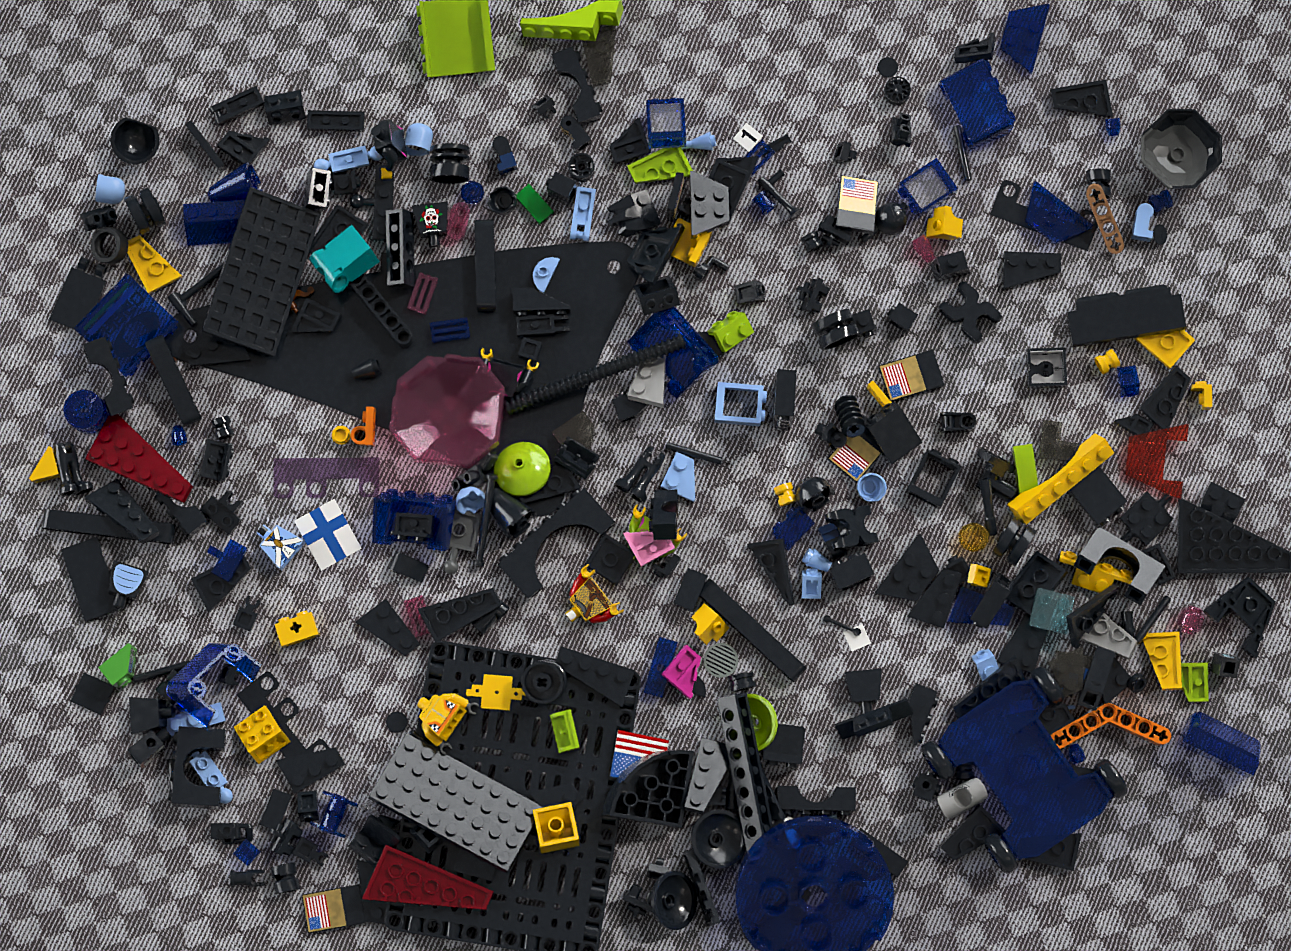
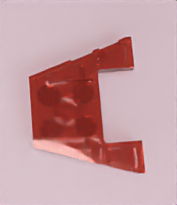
[1125,424,1189,499]

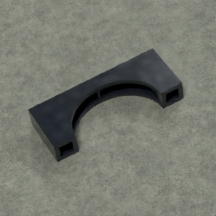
[498,488,615,600]

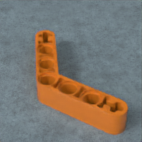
[1047,703,1171,750]

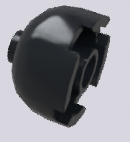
[796,477,835,513]

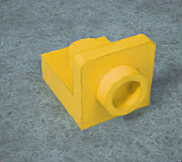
[1190,381,1212,410]
[967,564,991,588]

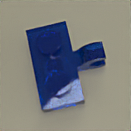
[207,539,248,582]

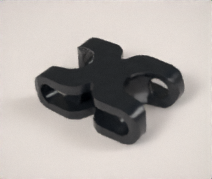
[938,281,1002,344]
[824,505,879,551]

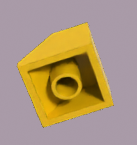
[533,802,579,854]

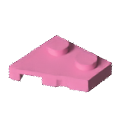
[623,531,675,567]

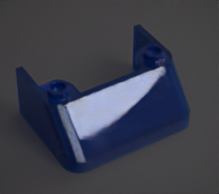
[166,643,262,728]

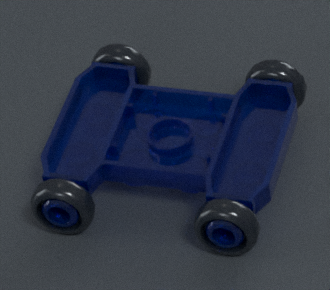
[921,667,1128,874]

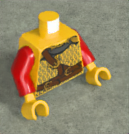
[565,564,624,623]

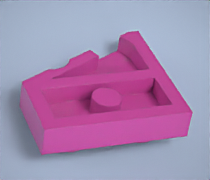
[661,645,701,699]

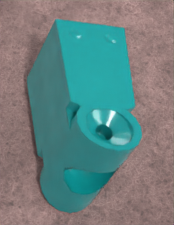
[309,225,380,293]

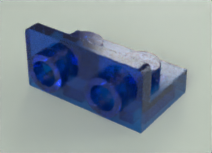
[772,506,815,551]

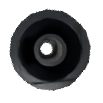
[485,488,536,540]

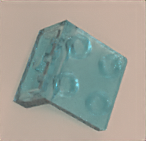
[1029,588,1075,635]

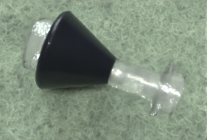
[361,800,400,832]

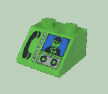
[98,643,137,689]

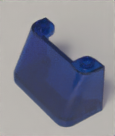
[627,307,719,399]

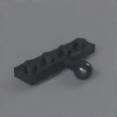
[349,165,394,241]

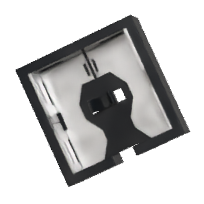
[1026,347,1067,389]

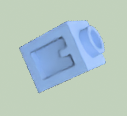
[801,568,822,599]

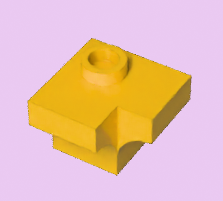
[926,206,963,240]
[691,603,729,645]

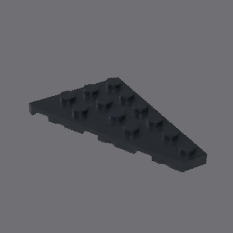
[1177,498,1291,573]

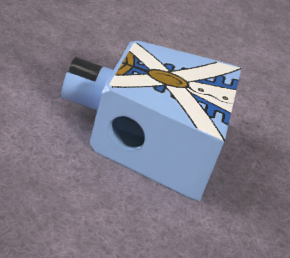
[257,525,305,571]

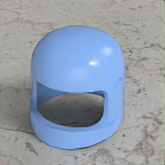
[405,123,433,156]
[95,174,125,204]

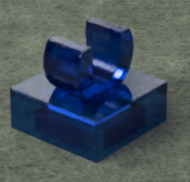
[233,839,261,867]

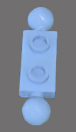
[314,146,383,174]
[189,751,233,804]

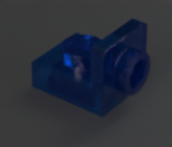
[1116,365,1140,397]

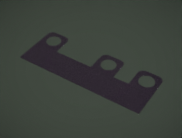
[274,457,379,498]

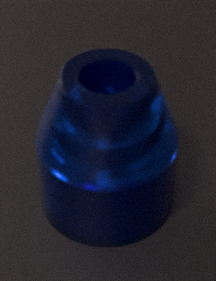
[1105,118,1121,137]
[171,425,188,446]
[1068,743,1086,764]

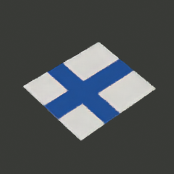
[294,499,362,571]

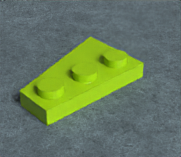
[627,141,693,184]

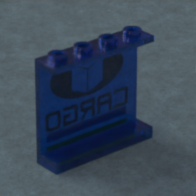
[74,273,179,377]

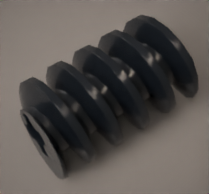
[834,395,866,438]

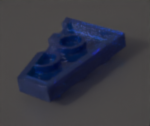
[947,586,1015,626]

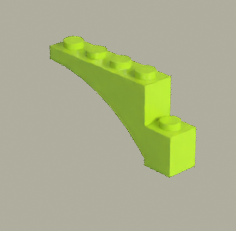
[520,0,624,41]

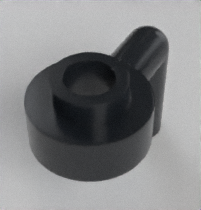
[693,255,730,282]

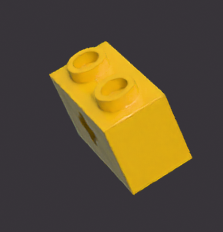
[274,610,320,648]

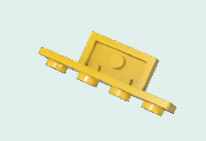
[1059,551,1133,593]

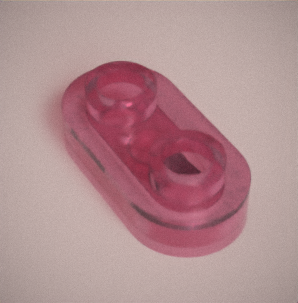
[447,202,470,241]

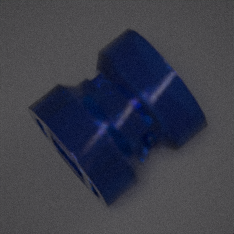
[1148,189,1173,214]

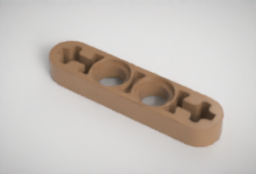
[1086,184,1124,254]

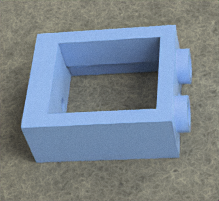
[714,382,767,426]

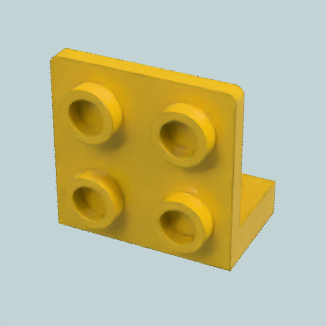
[671,218,712,267]
[234,706,290,764]

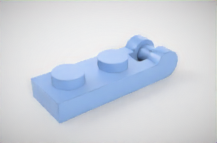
[570,186,596,242]

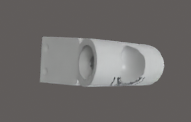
[935,778,988,821]

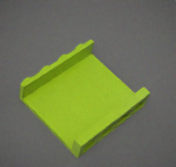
[416,0,495,77]

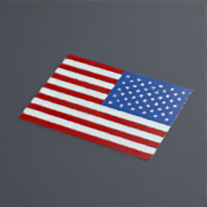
[610,730,669,778]

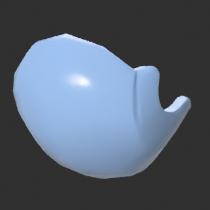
[857,473,887,502]
[456,487,485,514]

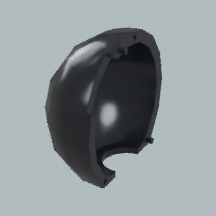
[110,117,160,165]

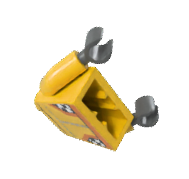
[417,693,479,755]

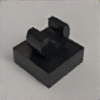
[532,95,556,120]
[833,141,857,164]
[217,663,243,685]
[647,857,668,880]

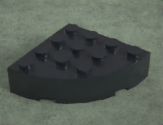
[601,750,694,828]

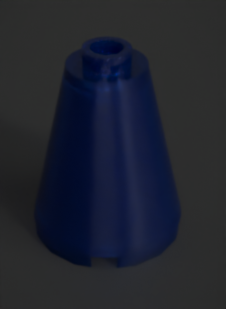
[208,162,263,205]

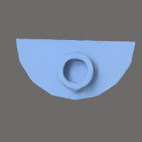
[533,257,560,293]

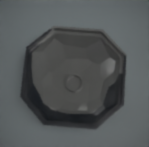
[1141,109,1222,189]

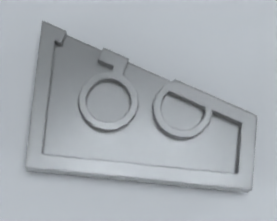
[627,355,666,408]
[1080,613,1137,660]

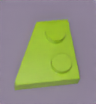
[1181,663,1209,702]

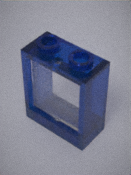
[646,97,686,149]
[897,158,958,217]

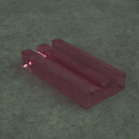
[407,272,438,315]
[404,595,430,638]

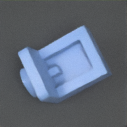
[971,649,999,681]

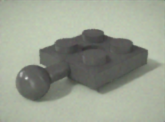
[436,507,482,575]

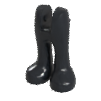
[54,442,94,497]
[614,446,665,504]

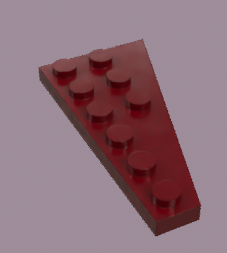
[85,415,193,503]
[362,845,494,910]

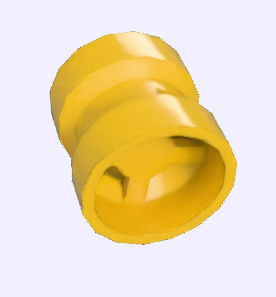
[1094,349,1120,375]
[773,482,797,507]

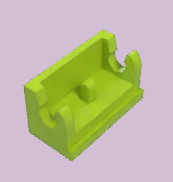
[550,709,580,753]

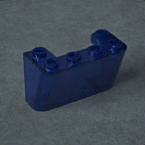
[938,58,1016,150]
[372,488,456,551]

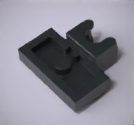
[200,490,244,535]

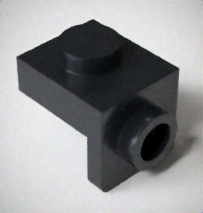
[945,555,970,584]

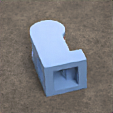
[1131,203,1154,242]

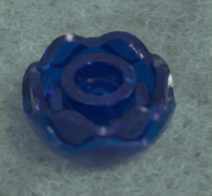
[461,181,484,204]

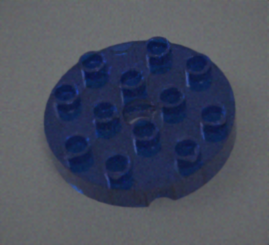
[735,816,894,951]

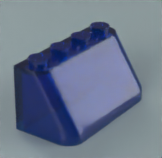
[1177,712,1261,778]

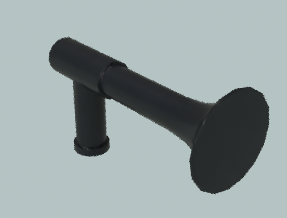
[758,169,804,222]

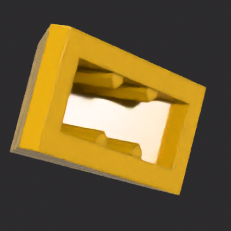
[29,446,60,483]

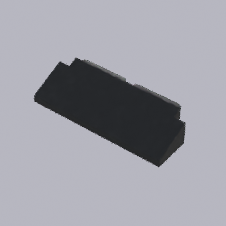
[1067,284,1186,348]

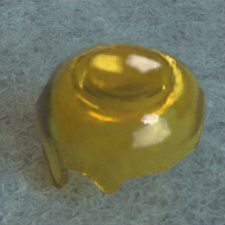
[958,523,989,552]

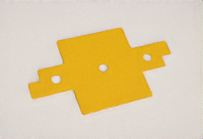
[466,674,526,710]

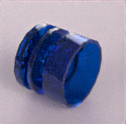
[63,389,109,434]

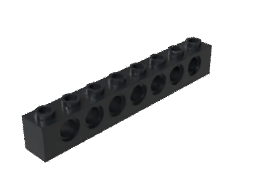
[717,693,777,852]

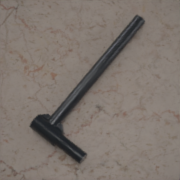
[167,263,224,327]

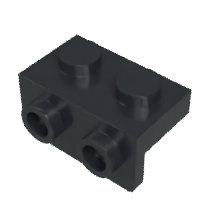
[264,90,306,125]
[198,439,234,482]
[391,512,435,542]

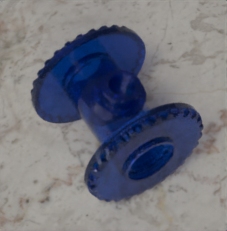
[310,790,358,838]

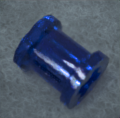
[752,190,776,216]

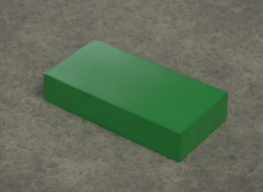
[516,184,554,225]

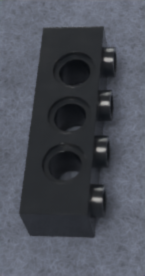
[386,208,415,289]

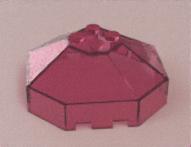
[389,354,505,468]

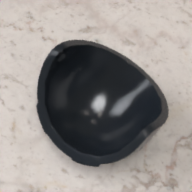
[875,202,907,235]

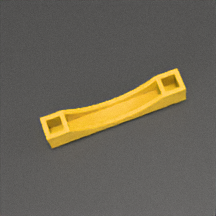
[1007,433,1114,525]

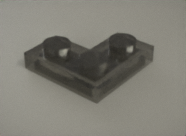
[1038,420,1079,462]

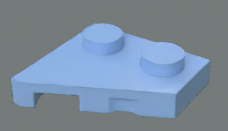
[660,452,695,502]

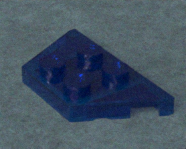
[999,4,1050,74]
[1025,181,1093,245]

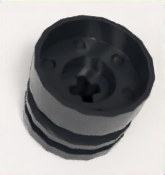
[430,143,470,184]

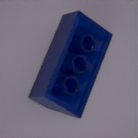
[183,200,245,246]

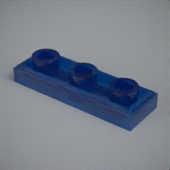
[644,637,678,698]

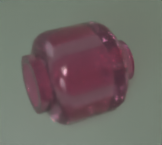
[1177,605,1205,635]

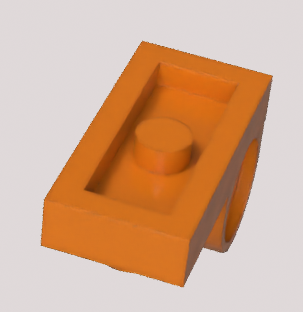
[350,407,376,447]

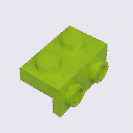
[707,311,754,352]

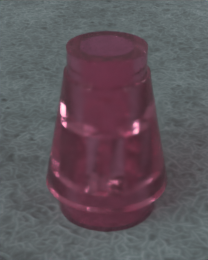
[911,234,936,263]

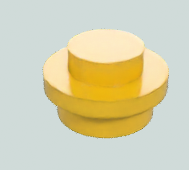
[332,426,351,445]

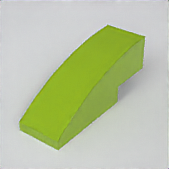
[1012,444,1038,495]

